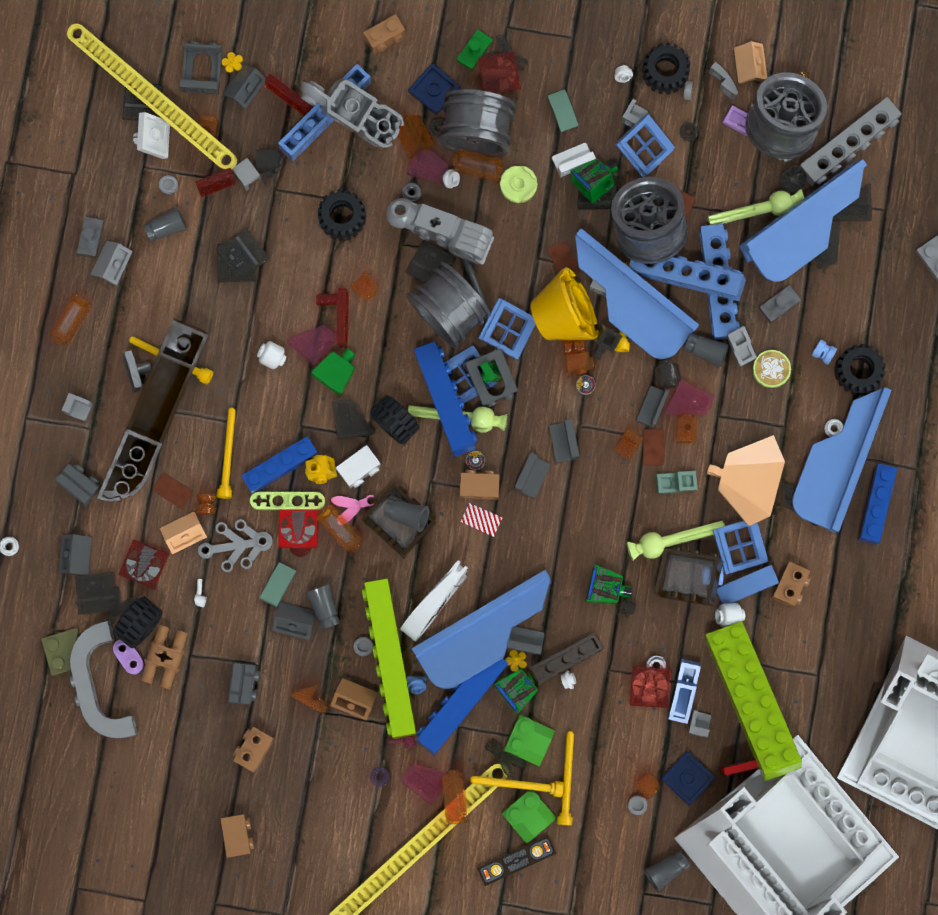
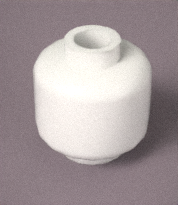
[257,341,287,369]
[715,603,745,628]

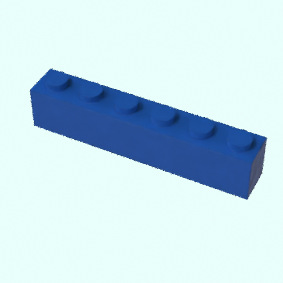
[414,341,478,457]
[416,659,508,756]

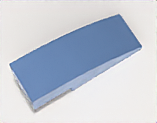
[717,565,779,604]
[669,659,701,724]

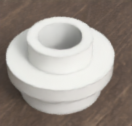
[614,65,633,83]
[443,169,460,188]
[824,419,843,437]
[0,537,19,556]
[561,670,576,689]

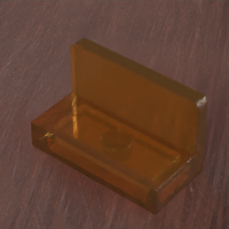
[398,115,435,158]

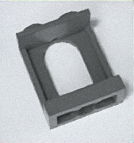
[179,41,223,95]
[463,349,518,407]

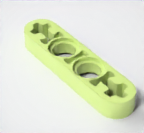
[250,492,325,510]

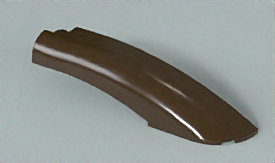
[97,318,209,502]

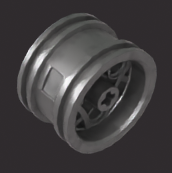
[745,73,827,159]
[438,89,516,157]
[611,177,688,264]
[406,262,491,348]

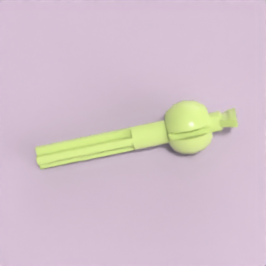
[708,189,804,225]
[408,405,507,433]
[627,521,725,561]

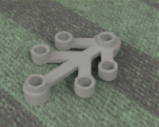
[198,519,273,573]

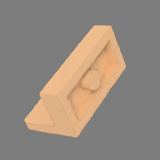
[734,41,767,84]
[160,512,207,554]

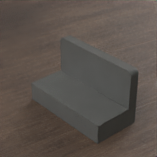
[223,65,267,109]
[636,386,669,429]
[549,419,579,463]
[514,452,550,498]
[58,534,92,575]
[272,602,316,640]
[506,626,544,655]

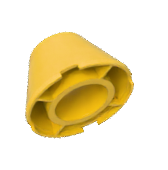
[530,267,599,340]

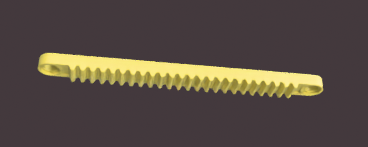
[67,24,237,171]
[329,764,507,915]

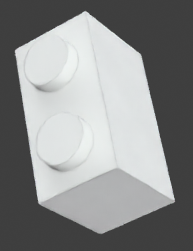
[336,445,381,488]

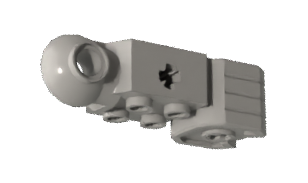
[301,79,404,148]
[386,198,494,265]

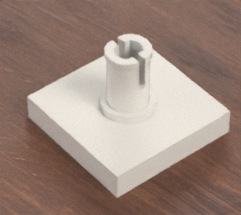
[133,112,170,159]

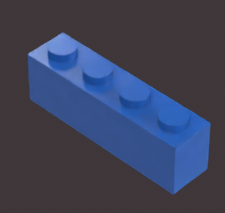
[241,436,318,494]
[857,464,897,545]

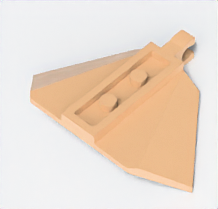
[707,435,785,526]

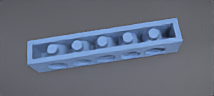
[278,64,371,161]
[699,224,740,341]
[629,256,746,301]

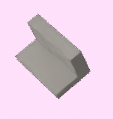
[90,241,133,285]

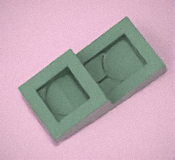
[547,89,579,132]
[655,471,698,494]
[260,562,296,608]

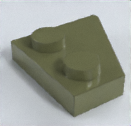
[41,628,79,676]

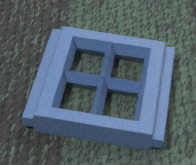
[615,114,675,178]
[478,298,535,360]
[444,345,497,404]
[712,520,769,574]

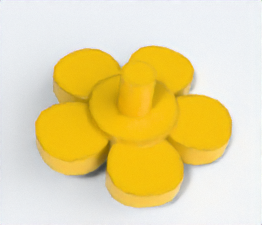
[222,52,243,73]
[505,650,527,672]

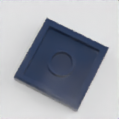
[408,63,461,115]
[660,751,716,806]

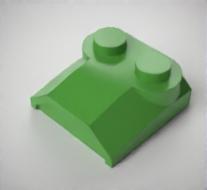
[504,715,555,767]
[502,790,556,844]

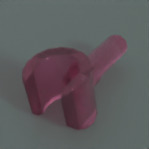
[387,736,416,749]

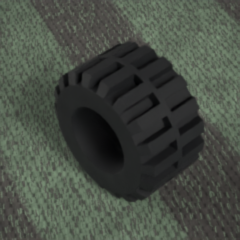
[642,43,691,95]
[318,189,366,241]
[834,344,886,395]
[370,395,420,445]
[113,596,163,648]

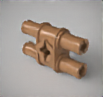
[141,625,188,689]

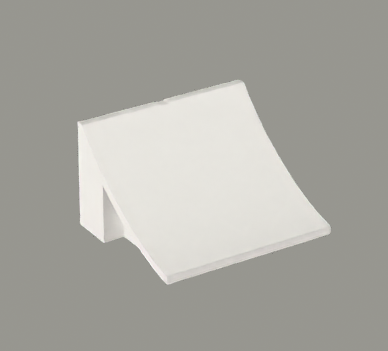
[837,636,938,829]
[674,735,899,915]

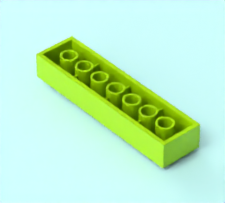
[362,579,416,739]
[706,621,802,782]

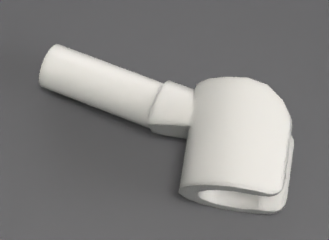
[194,579,207,607]

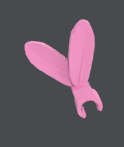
[331,495,374,525]

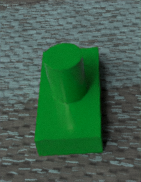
[456,29,493,71]
[480,361,503,384]

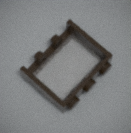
[362,484,436,559]
[654,547,724,607]

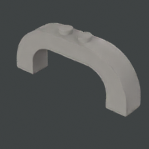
[70,621,138,738]

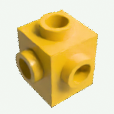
[305,455,337,484]

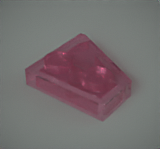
[407,139,448,184]
[286,324,339,366]
[665,381,715,415]
[401,765,455,805]

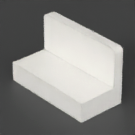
[552,143,596,178]

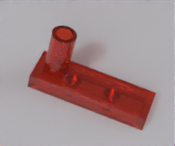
[265,74,325,116]
[316,288,349,348]

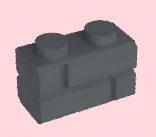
[55,463,101,507]
[228,663,260,705]

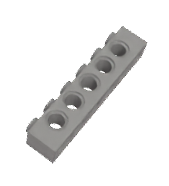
[798,97,902,186]

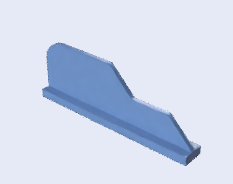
[740,159,867,282]
[574,229,699,359]
[792,387,891,533]
[412,570,551,689]

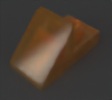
[290,684,329,715]

